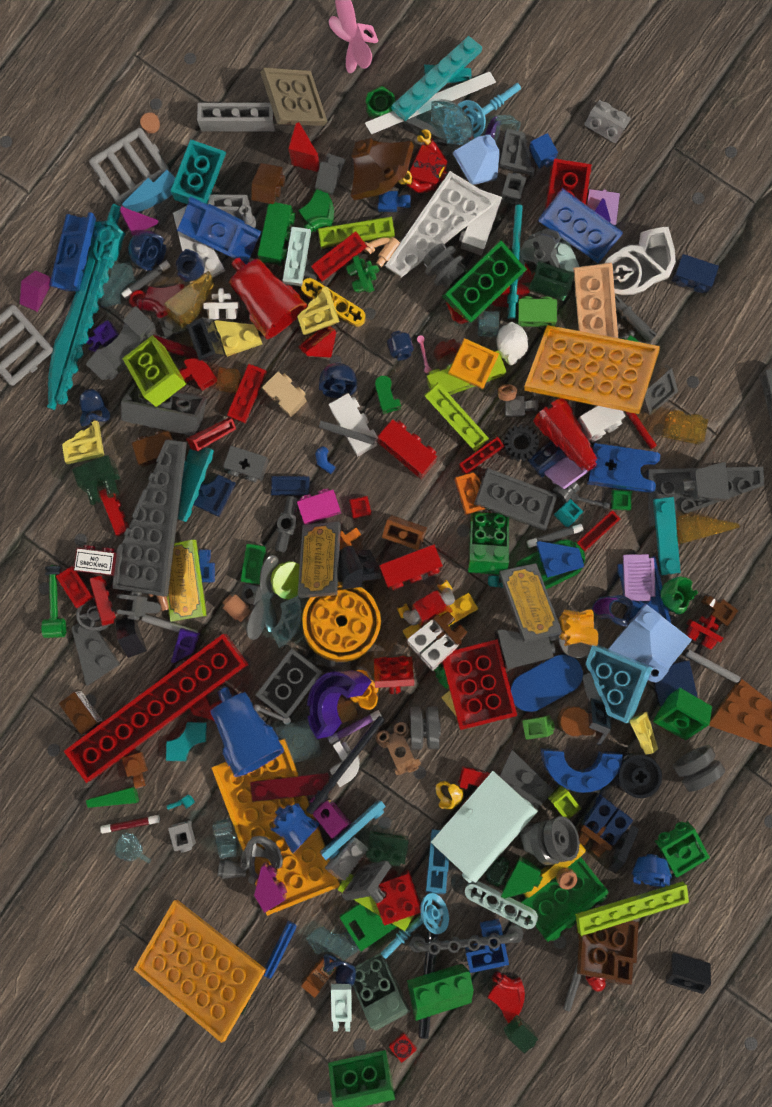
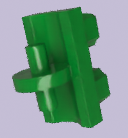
[346,255,379,293]

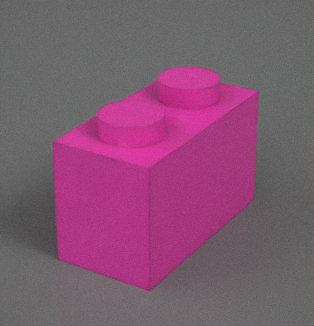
[297,488,341,525]

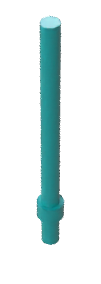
[507,205,523,319]

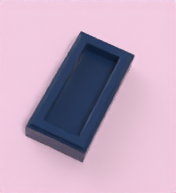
[271,476,310,496]

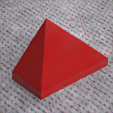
[298,326,336,358]

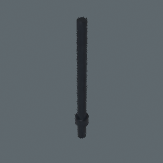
[306,716,385,815]

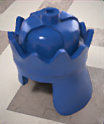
[271,803,319,854]

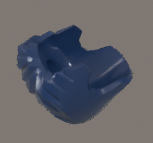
[175,249,205,282]

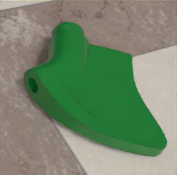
[299,190,334,233]

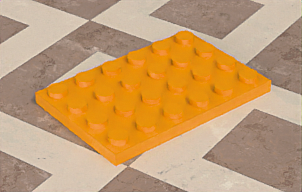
[524,325,660,414]
[133,900,266,1043]

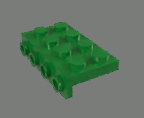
[519,857,609,942]

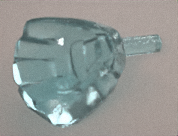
[115,833,151,864]

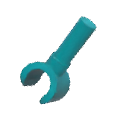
[488,576,504,588]
[166,795,195,810]

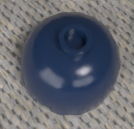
[128,230,166,271]
[319,362,357,398]

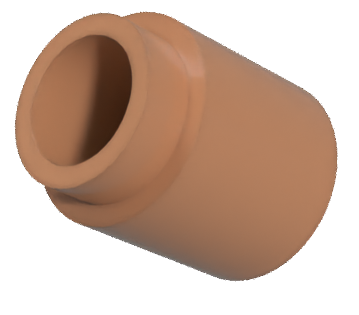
[222,594,251,622]

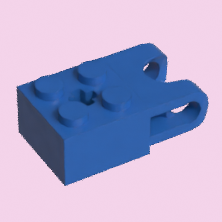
[587,443,661,493]

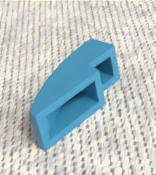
[122,170,175,212]
[425,829,449,894]

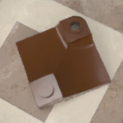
[350,138,414,201]
[576,921,639,985]

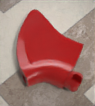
[487,971,525,1025]

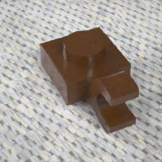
[701,596,738,626]

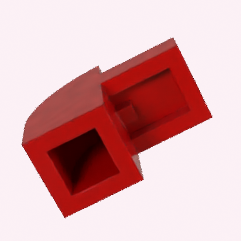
[179,358,218,391]

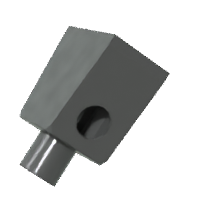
[681,462,730,501]

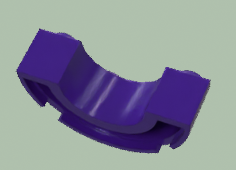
[307,670,372,739]

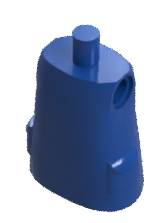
[210,687,284,777]

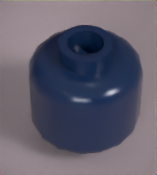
[387,331,414,361]

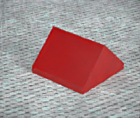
[289,122,320,172]

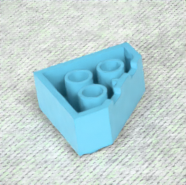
[585,645,652,723]

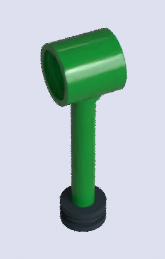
[41,565,66,638]

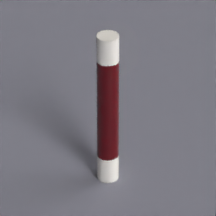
[100,815,160,834]

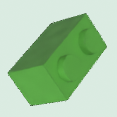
[517,296,557,327]

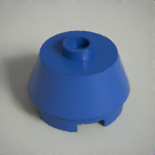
[632,854,672,887]

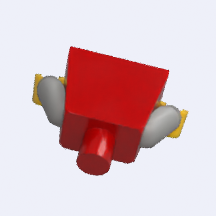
[397,580,455,628]

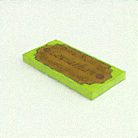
[167,540,207,622]

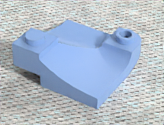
[608,604,692,682]

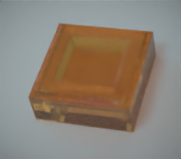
[337,700,358,723]

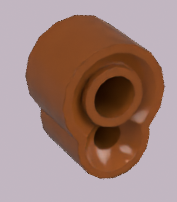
[557,706,596,736]

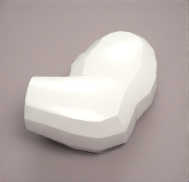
[605,227,676,295]

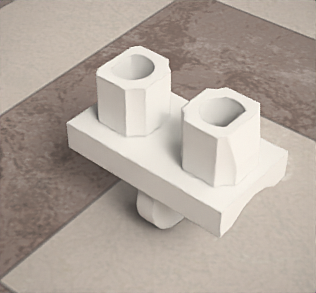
[203,288,240,319]

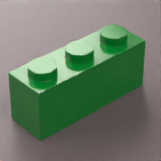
[258,202,295,266]

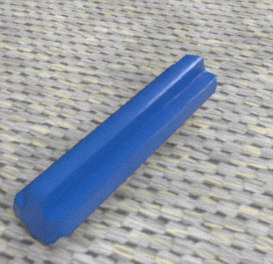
[264,921,297,978]

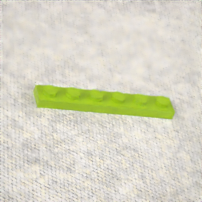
[576,881,689,936]

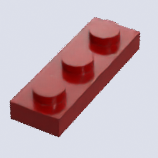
[311,231,368,282]
[227,364,267,424]

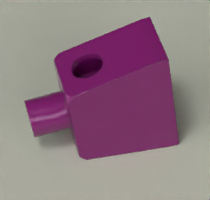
[310,797,352,838]

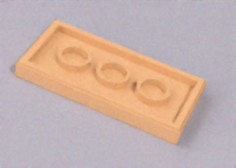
[573,263,618,338]

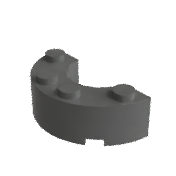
[86,306,156,380]

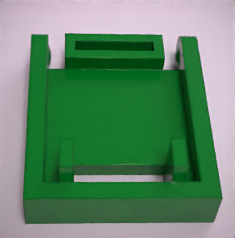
[339,903,397,951]

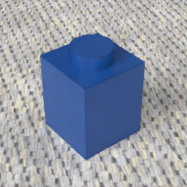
[529,133,558,169]

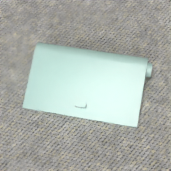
[431,771,538,883]

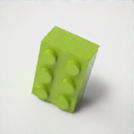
[122,335,186,407]

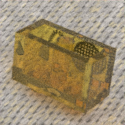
[662,410,708,445]

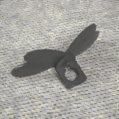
[241,555,279,640]

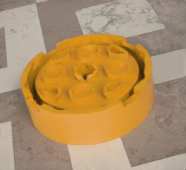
[302,582,381,662]

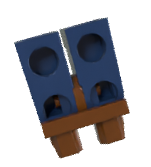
[578,794,634,857]

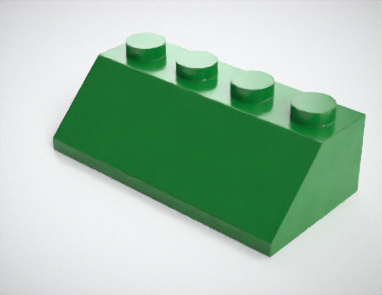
[442,241,527,323]

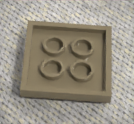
[260,68,327,126]

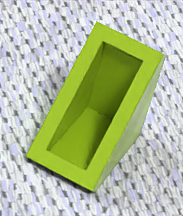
[548,786,581,819]

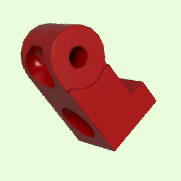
[458,766,490,789]

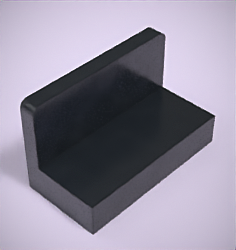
[588,698,611,745]
[665,953,711,994]

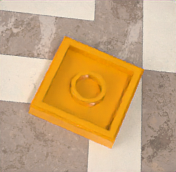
[448,338,499,389]

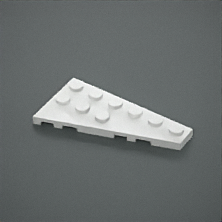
[385,171,497,278]

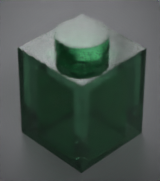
[504,1015,538,1054]

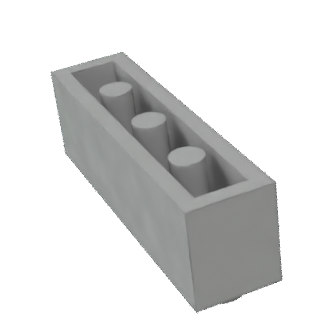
[197,103,275,131]

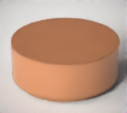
[140,113,160,134]
[498,384,517,401]
[556,868,577,890]

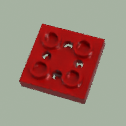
[374,656,414,694]

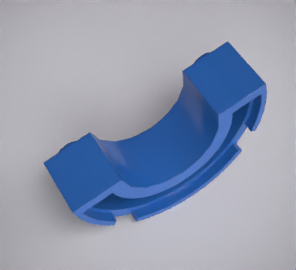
[541,748,623,793]

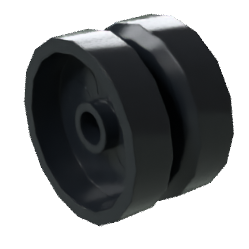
[614,752,662,799]

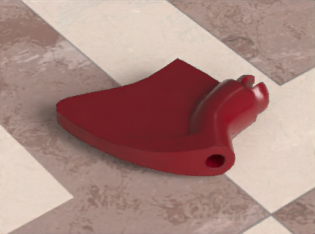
[137,284,185,318]

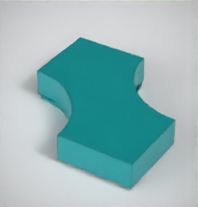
[166,722,207,761]

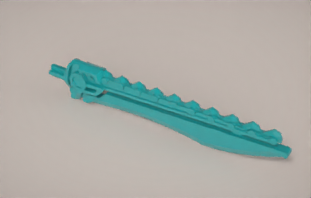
[47,204,126,410]

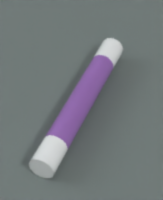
[328,710,382,744]

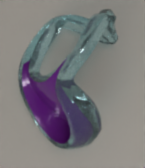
[484,115,521,142]

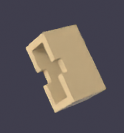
[262,372,307,417]

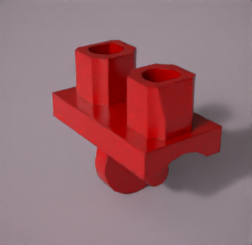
[685,615,723,649]

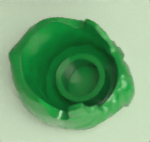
[366,86,396,119]
[660,576,698,614]

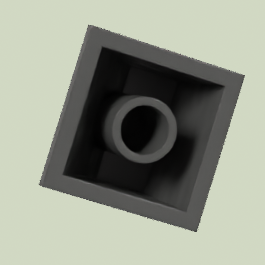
[494,629,555,669]

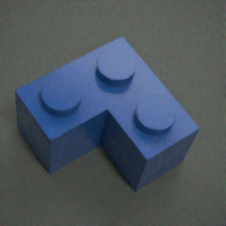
[465,919,509,973]

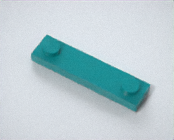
[653,496,681,575]

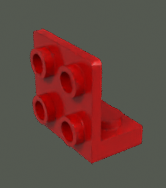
[376,870,421,925]

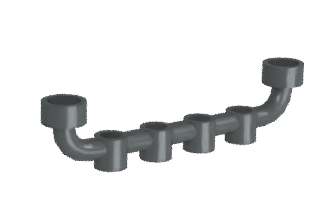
[410,925,523,955]

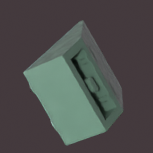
[353,953,411,1031]

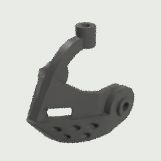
[240,836,283,884]

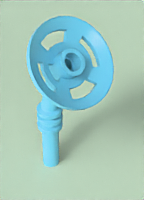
[453,83,521,140]
[381,893,449,959]

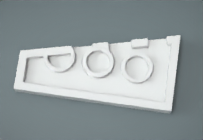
[173,206,225,288]

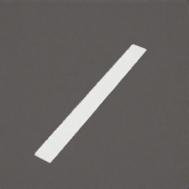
[365,72,496,134]

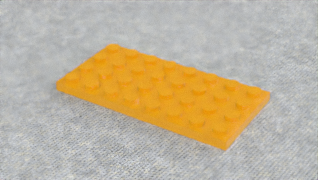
[212,738,340,916]

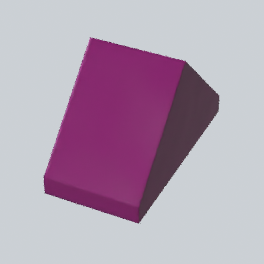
[119,206,158,236]
[19,270,51,312]

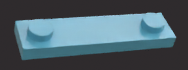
[320,800,386,860]

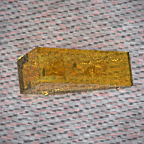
[164,271,214,328]
[676,514,740,544]

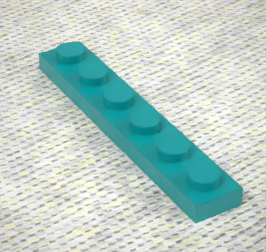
[392,36,482,121]

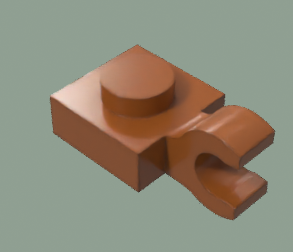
[122,752,148,789]

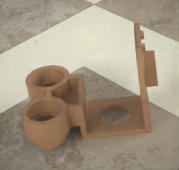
[376,722,421,775]

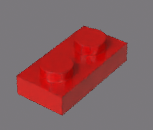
[56,566,94,608]

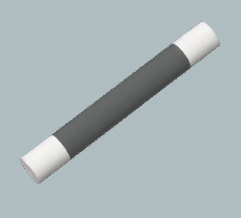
[121,260,171,299]
[526,524,583,548]

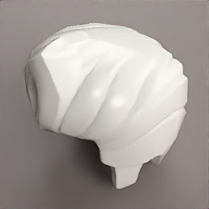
[496,322,528,365]

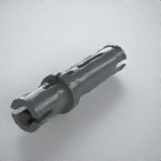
[615,295,657,343]

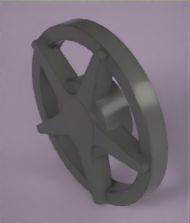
[76,598,113,632]

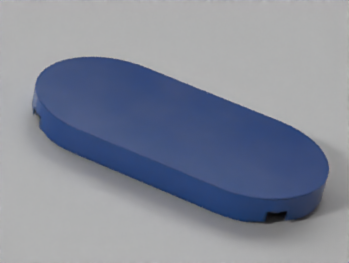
[511,655,583,712]

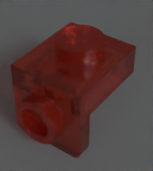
[434,338,461,361]

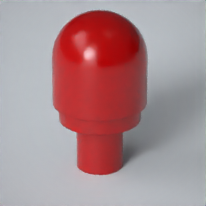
[586,976,606,992]

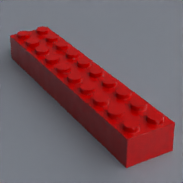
[64,634,249,783]

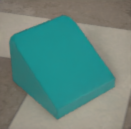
[554,499,584,528]

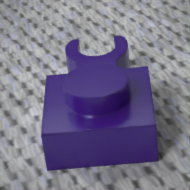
[86,320,119,351]

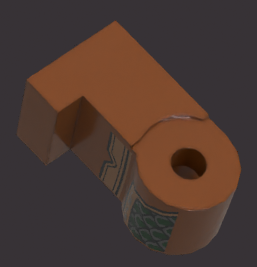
[301,955,336,998]

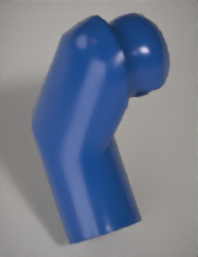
[315,446,336,474]

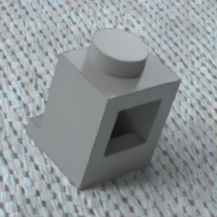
[168,820,196,853]

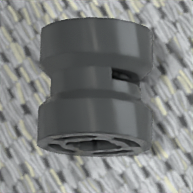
[553,482,580,502]

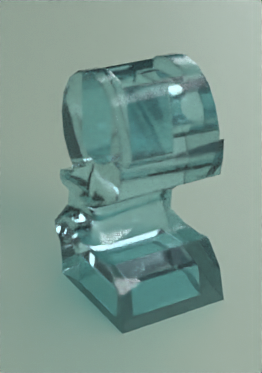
[212,818,237,859]

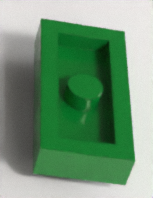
[240,544,266,585]

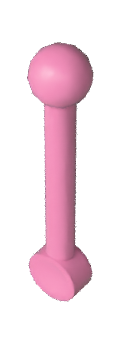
[417,336,431,374]

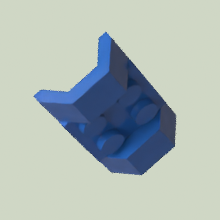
[177,196,261,264]
[49,212,96,291]

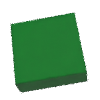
[611,490,632,511]

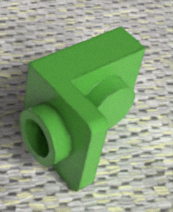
[522,715,555,740]

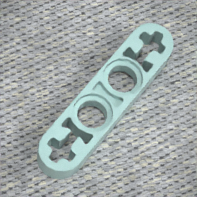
[465,881,538,929]

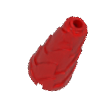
[533,398,597,471]

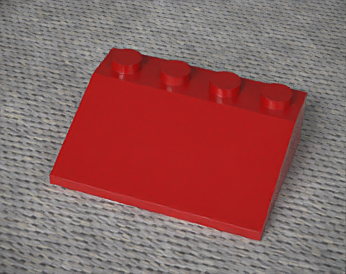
[443,639,517,730]

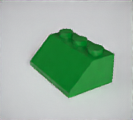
[407,964,474,1021]
[328,1050,395,1107]

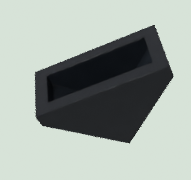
[116,618,147,658]

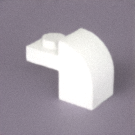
[330,740,360,787]

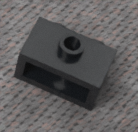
[186,317,225,362]

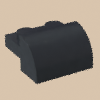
[338,545,381,589]

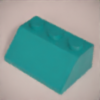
[171,139,226,205]

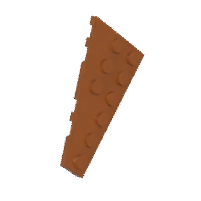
[709,679,772,748]

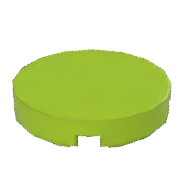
[271,561,300,600]

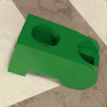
[375,375,401,414]

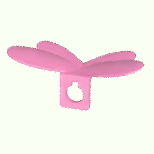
[329,0,378,73]

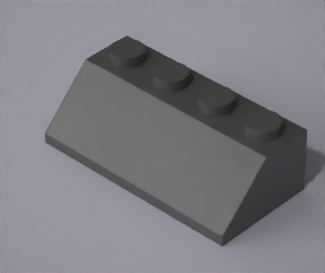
[121,382,207,436]

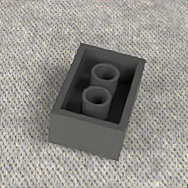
[256,648,324,719]

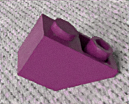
[254,861,287,913]

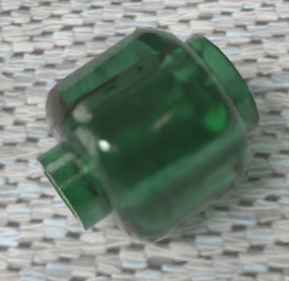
[484,855,513,887]

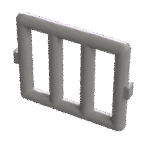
[89,128,170,205]
[0,305,53,386]

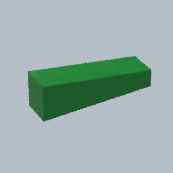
[86,786,139,808]

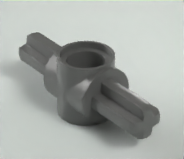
[275,496,298,552]

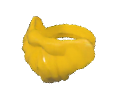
[436,781,464,810]

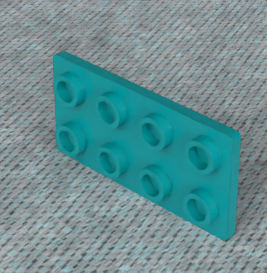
[177,447,214,522]

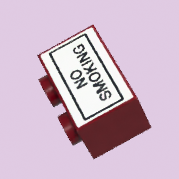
[73,545,117,576]

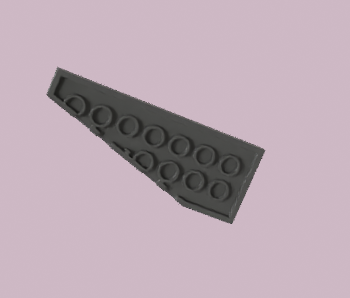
[113,440,187,597]

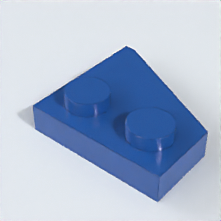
[536,541,584,578]

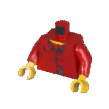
[399,129,448,193]

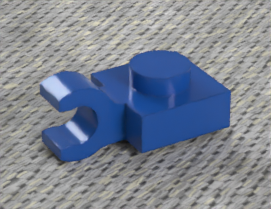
[378,191,411,212]
[199,550,215,582]

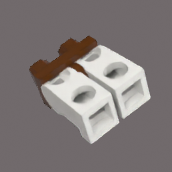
[407,611,467,671]

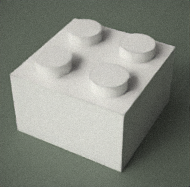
[577,406,626,443]

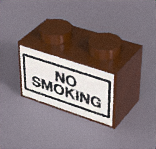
[58,690,103,735]

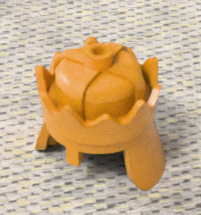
[558,610,598,646]

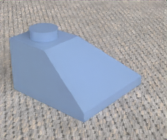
[453,135,499,185]

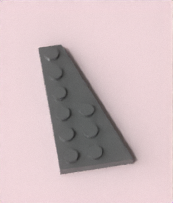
[499,749,554,809]

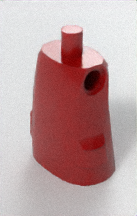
[229,258,307,339]

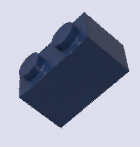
[671,254,719,293]

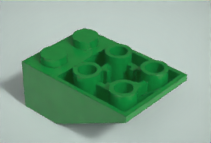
[468,512,509,574]

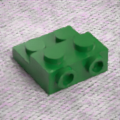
[655,821,710,878]

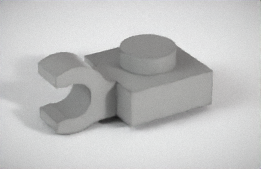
[505,396,538,417]

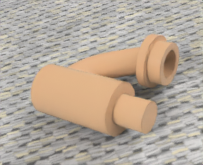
[363,237,400,268]

